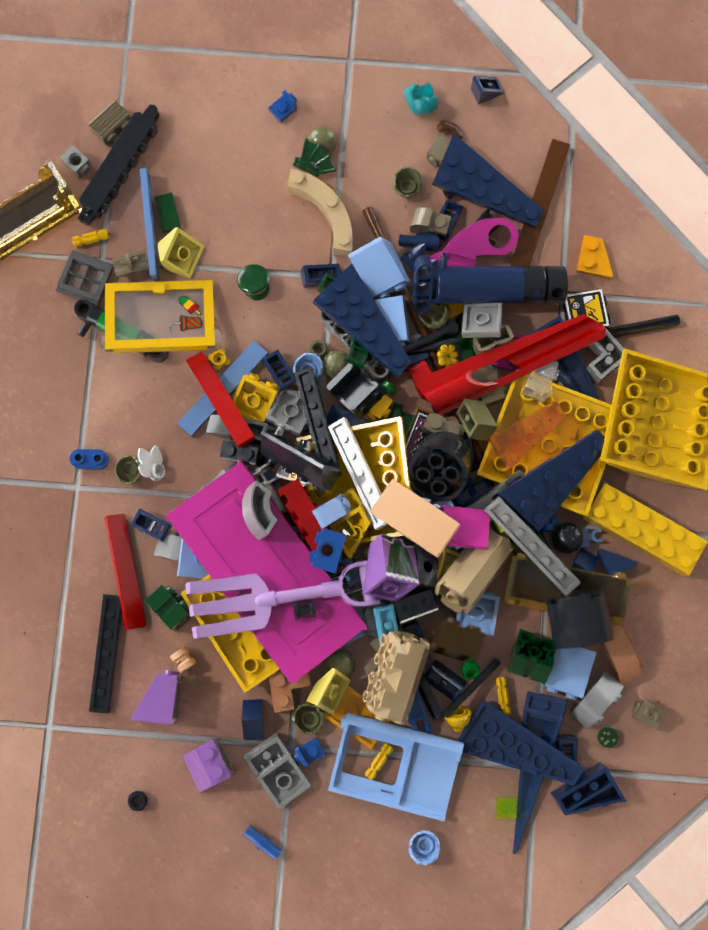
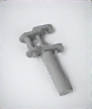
[251,462,285,511]

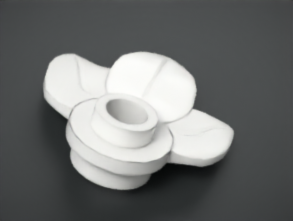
[138,445,165,481]

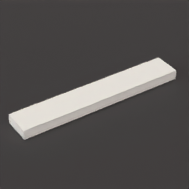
[328,417,387,530]

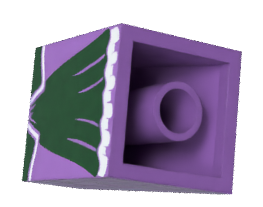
[363,534,419,602]
[131,670,183,724]
[183,738,235,792]

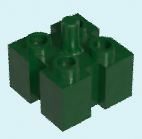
[144,585,192,631]
[507,629,556,684]

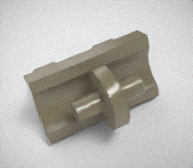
[112,250,149,278]

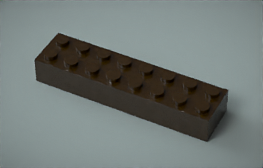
[430,618,485,662]

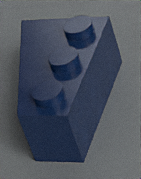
[550,762,627,816]

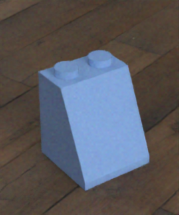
[348,237,411,299]

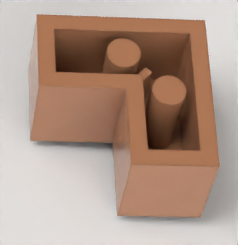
[269,671,312,713]

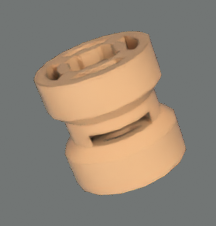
[170,646,197,673]

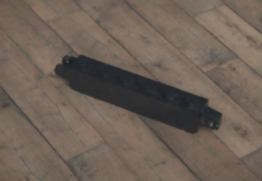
[78,105,160,226]

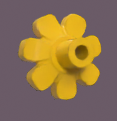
[437,345,458,367]

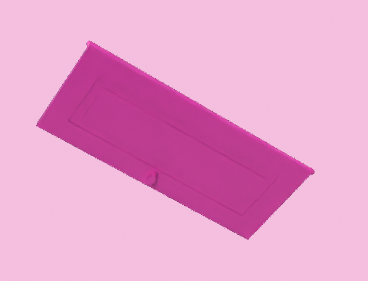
[166,460,368,685]

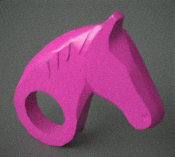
[430,218,518,266]

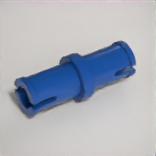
[243,825,282,860]

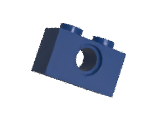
[309,528,346,573]

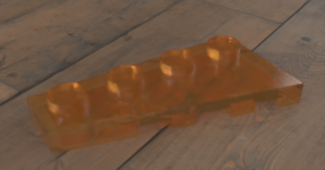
[488,401,566,472]

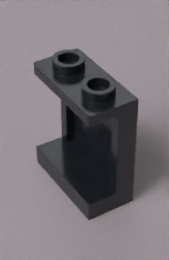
[325,363,387,420]

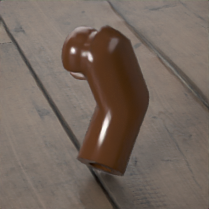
[437,120,463,139]

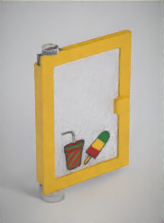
[101,280,221,353]

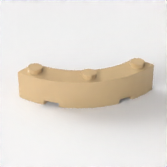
[287,169,353,258]

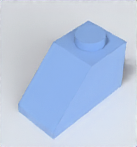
[312,494,351,528]

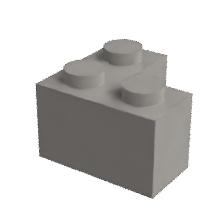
[586,327,624,385]

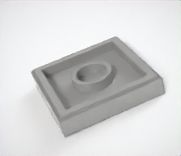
[461,303,503,338]

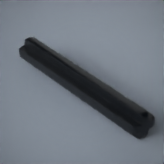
[607,314,680,338]

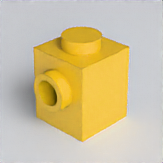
[365,395,393,421]

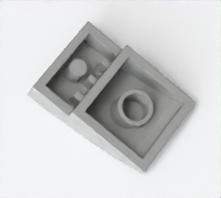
[244,733,311,809]

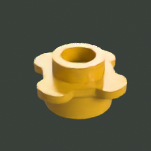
[208,348,230,370]

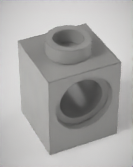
[60,145,92,179]

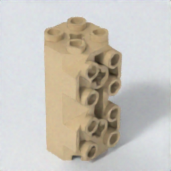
[435,527,512,614]
[363,630,431,725]

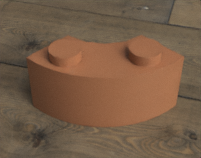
[601,625,644,685]

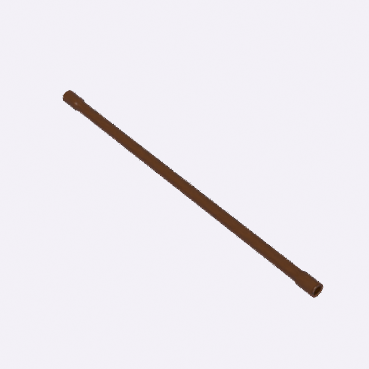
[362,206,484,468]

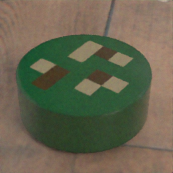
[597,727,618,748]

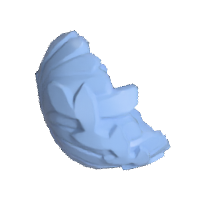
[293,353,324,381]
[409,830,440,865]

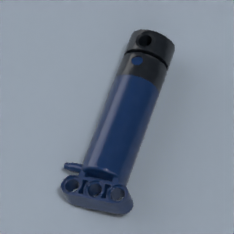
[412,253,568,314]

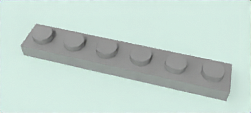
[485,496,581,596]

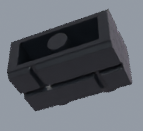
[220,440,265,466]

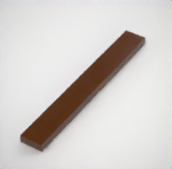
[510,139,570,266]

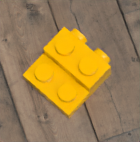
[232,373,280,423]

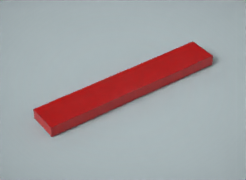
[186,351,256,448]
[104,513,146,631]

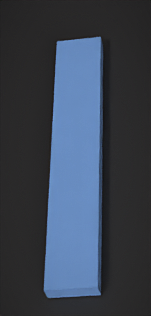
[139,168,160,281]
[177,341,268,437]

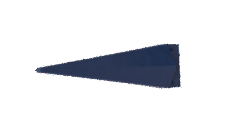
[529,316,600,400]
[513,691,567,854]

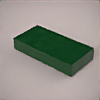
[154,192,181,233]

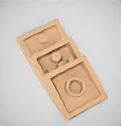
[370,479,461,558]

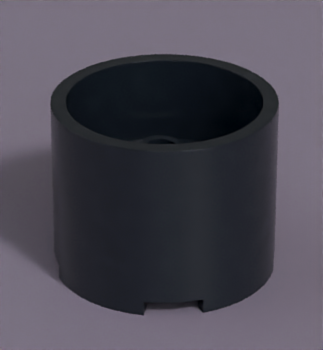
[408,431,473,501]
[545,590,614,649]

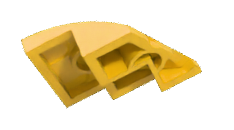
[330,486,371,559]

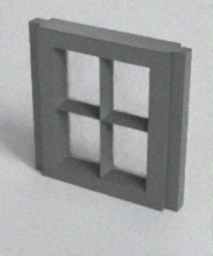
[56,250,114,306]

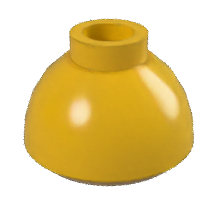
[444,706,472,732]

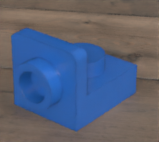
[268,89,297,123]
[294,737,326,767]

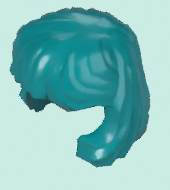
[404,83,438,116]

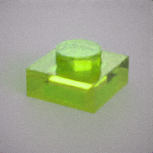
[496,797,517,818]

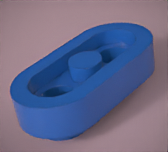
[70,449,109,470]

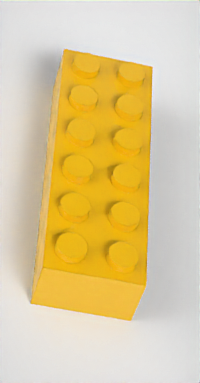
[583,483,708,577]

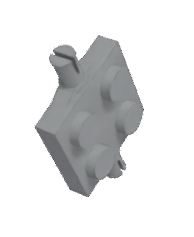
[265,388,307,436]

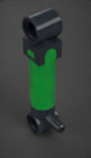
[74,299,168,363]

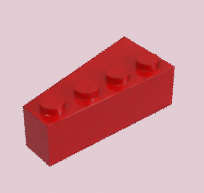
[277,478,332,556]

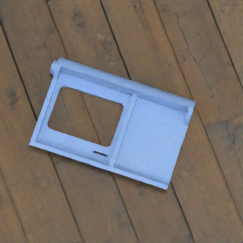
[328,713,464,821]

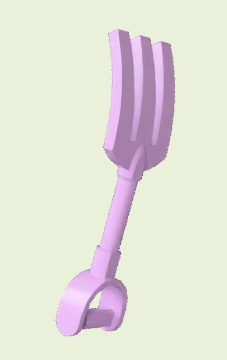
[185,561,381,639]

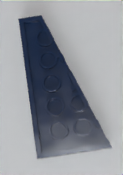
[432,133,543,228]
[313,264,411,378]
[497,430,605,532]
[457,700,585,786]

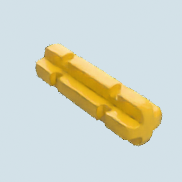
[72,229,109,248]
[496,677,511,716]
[365,743,393,780]

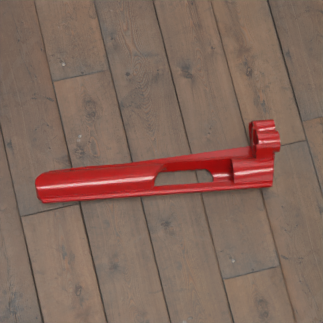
[407,314,606,415]

